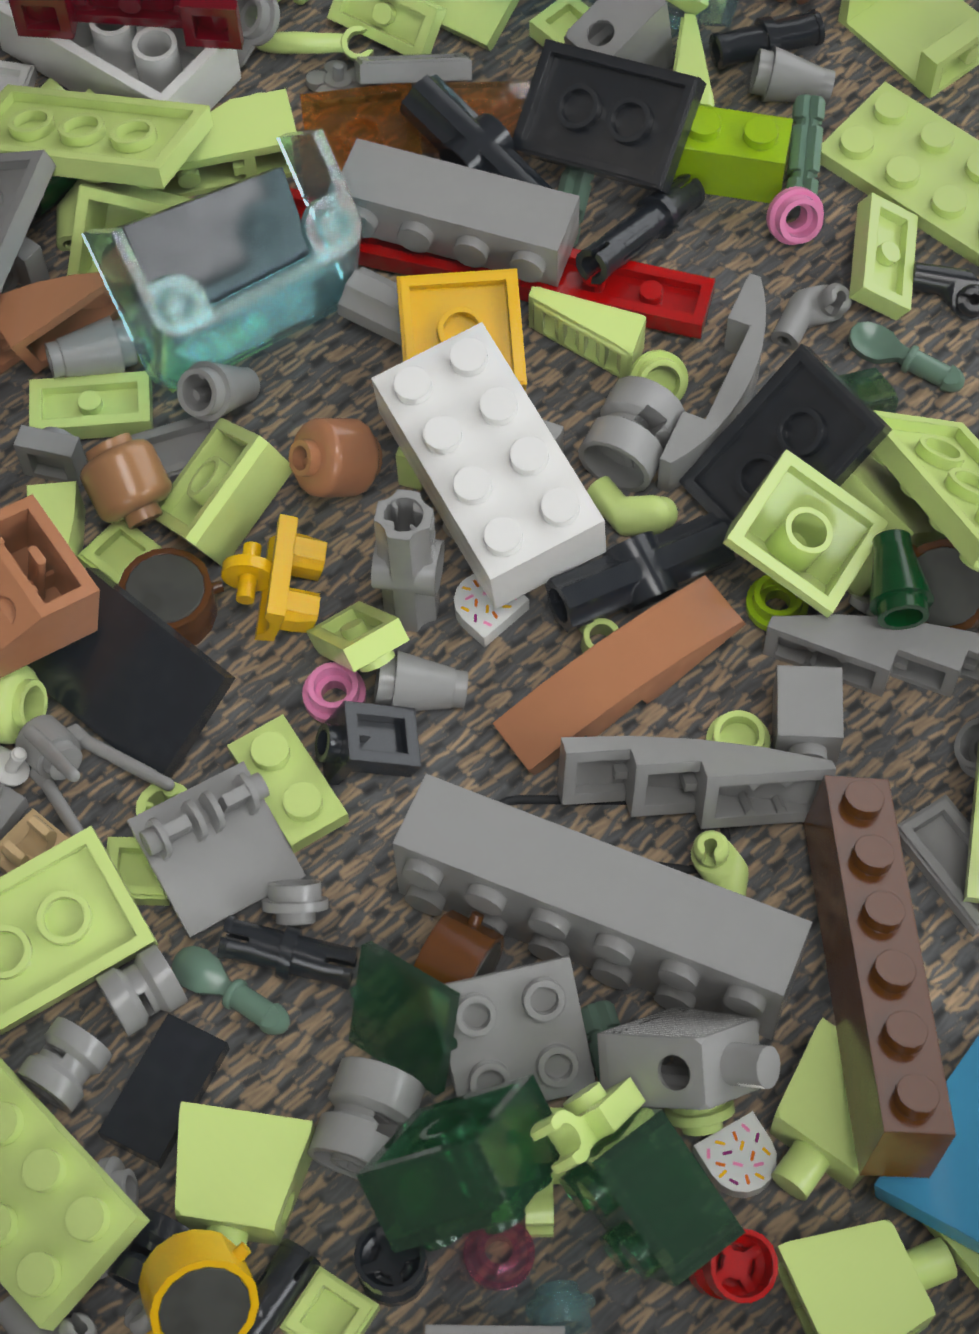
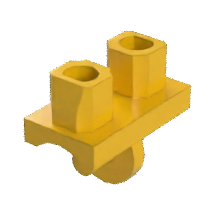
[221,514,327,641]

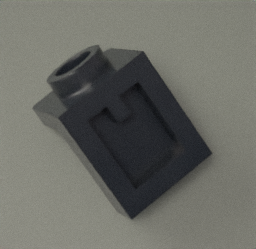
[315,701,421,785]

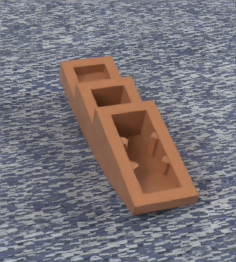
[492,575,746,775]

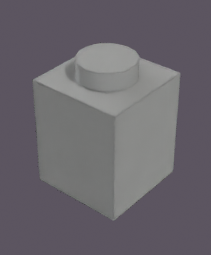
[772,665,844,763]

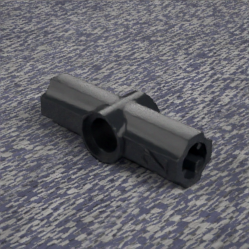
[399,74,553,189]
[545,512,736,632]

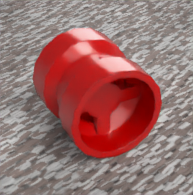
[685,1226,778,1303]

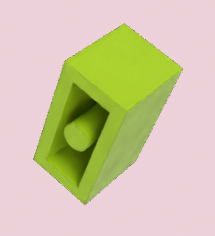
[673,105,793,203]

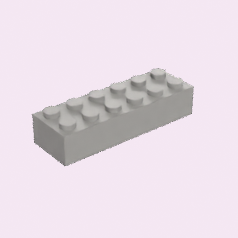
[392,774,812,1040]

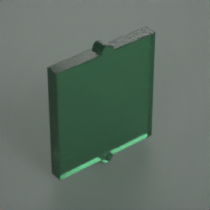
[349,941,460,1096]

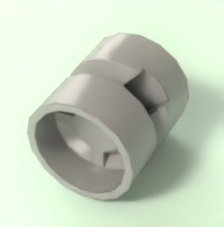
[578,376,685,492]
[307,1056,425,1185]

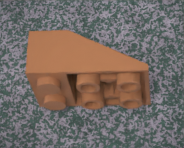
[0,494,100,678]

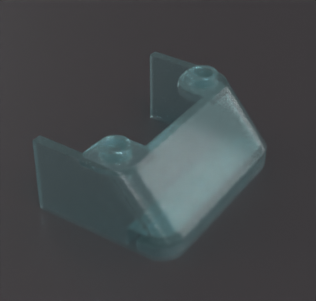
[81,128,362,389]

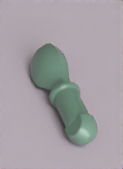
[848,321,965,393]
[172,945,290,1036]

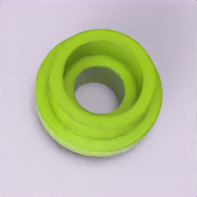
[746,574,809,631]

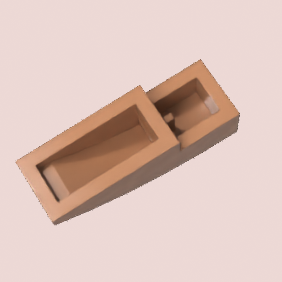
[0,272,133,375]

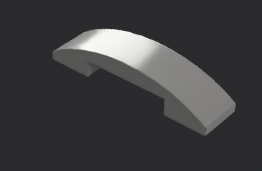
[657,273,766,492]

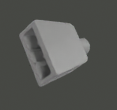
[564,0,675,69]

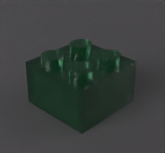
[356,1074,560,1253]
[555,1107,745,1287]

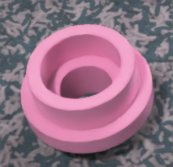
[766,186,824,245]
[302,662,366,723]

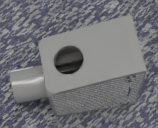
[597,1007,780,1110]

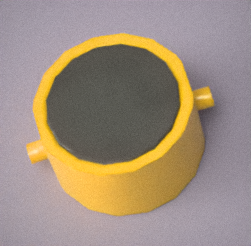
[138,1229,259,1334]

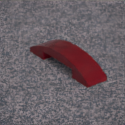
[8,0,244,50]

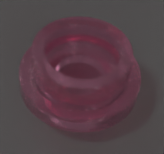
[464,1217,535,1291]

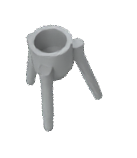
[15,715,175,837]

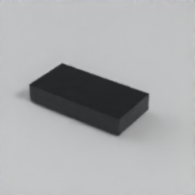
[98,1013,230,1169]

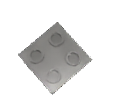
[126,761,306,938]
[433,955,596,1121]

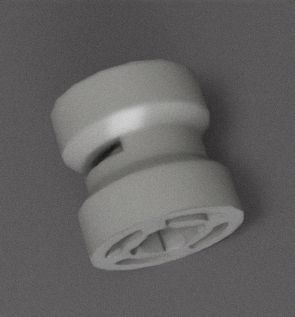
[95,943,188,1037]
[15,1016,113,1114]

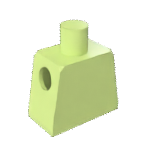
[769,1018,865,1201]
[175,1101,315,1246]
[776,1220,958,1334]

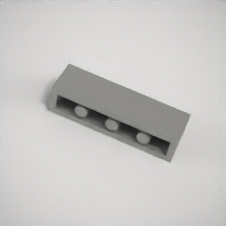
[332,138,580,287]

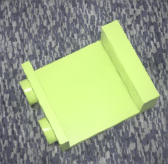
[838,0,979,99]

